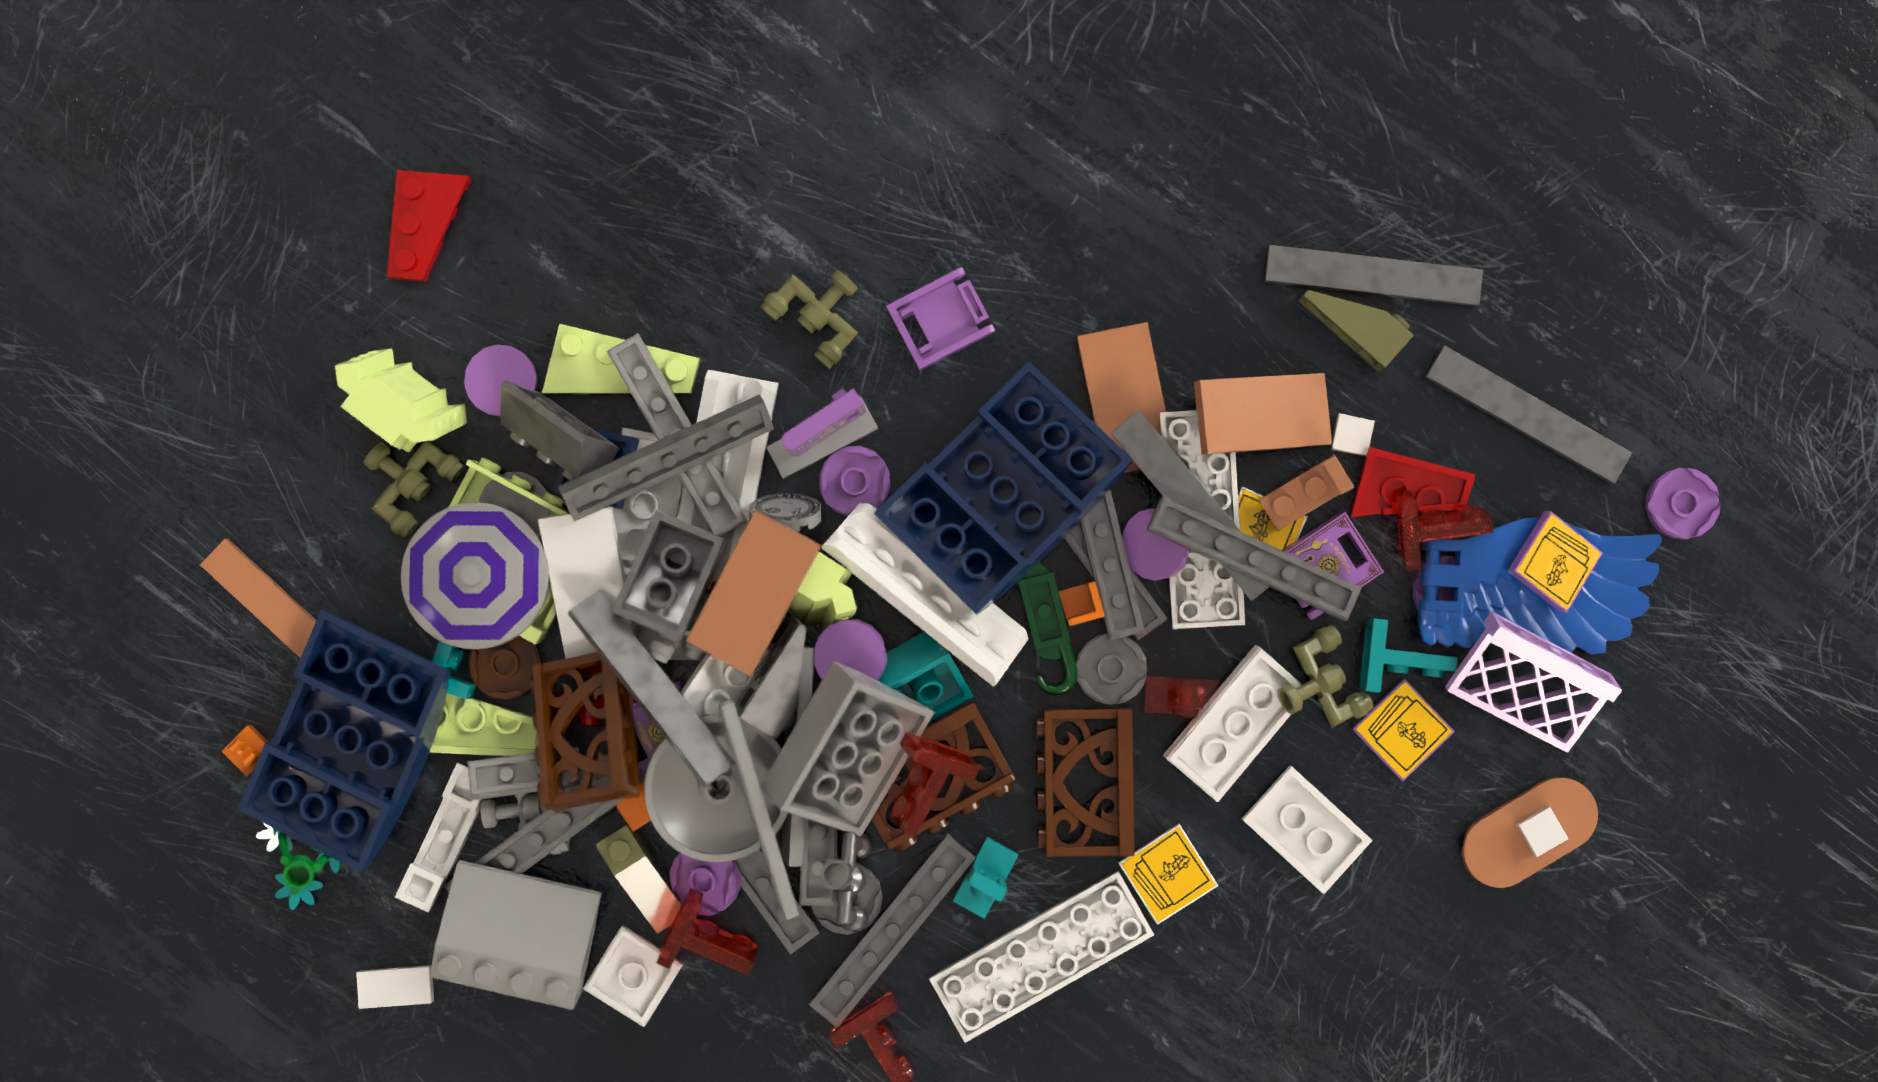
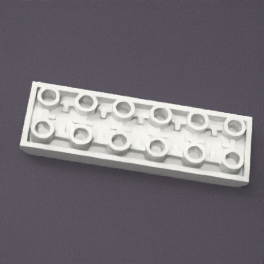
[677,370,779,590]
[1160,410,1245,629]
[822,503,1028,687]
[929,871,1154,1043]

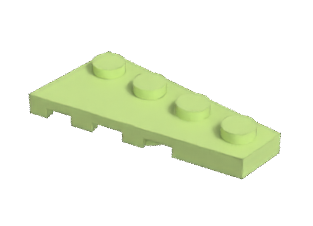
[542,324,700,395]
[430,693,538,756]

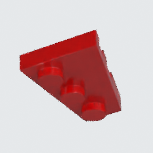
[387,170,471,282]
[1349,447,1476,517]

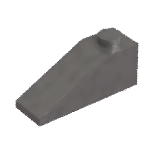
[735,616,806,739]

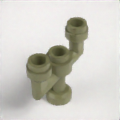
[760,270,858,369]
[363,441,465,539]
[1277,625,1373,728]

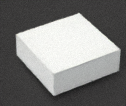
[1330,413,1375,457]
[1516,806,1568,857]

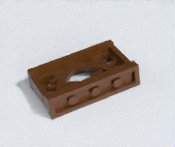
[530,652,640,812]
[872,701,1016,852]
[1036,708,1135,857]

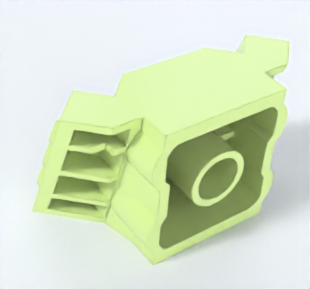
[335,348,467,453]
[787,552,857,632]

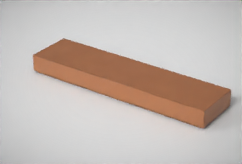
[200,539,316,658]

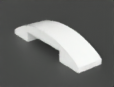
[395,763,483,912]

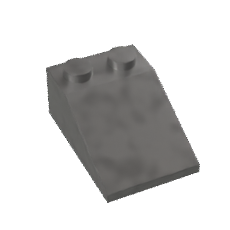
[611,510,727,641]

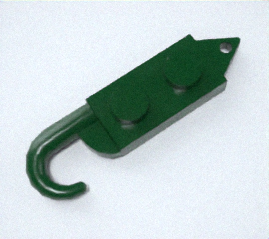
[1018,562,1078,695]

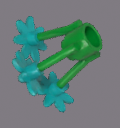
[256,823,340,910]

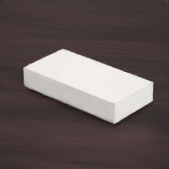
[356,965,434,1009]

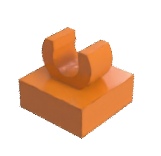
[222,725,269,777]

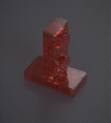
[1395,490,1493,571]
[1143,676,1219,718]
[891,732,980,836]
[656,888,758,975]
[829,991,915,1082]

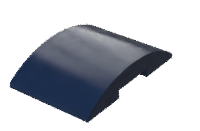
[874,362,1133,615]
[237,609,450,873]

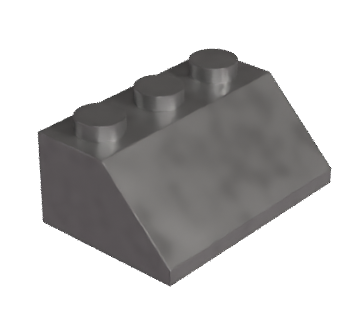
[500,380,620,481]

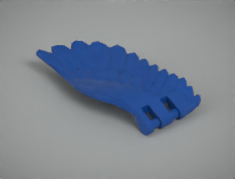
[1418,517,1662,655]

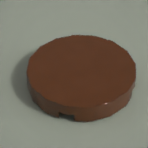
[468,636,543,700]

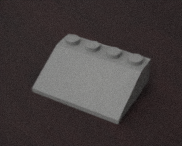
[760,661,935,836]
[430,860,602,1010]

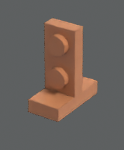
[1259,454,1354,531]

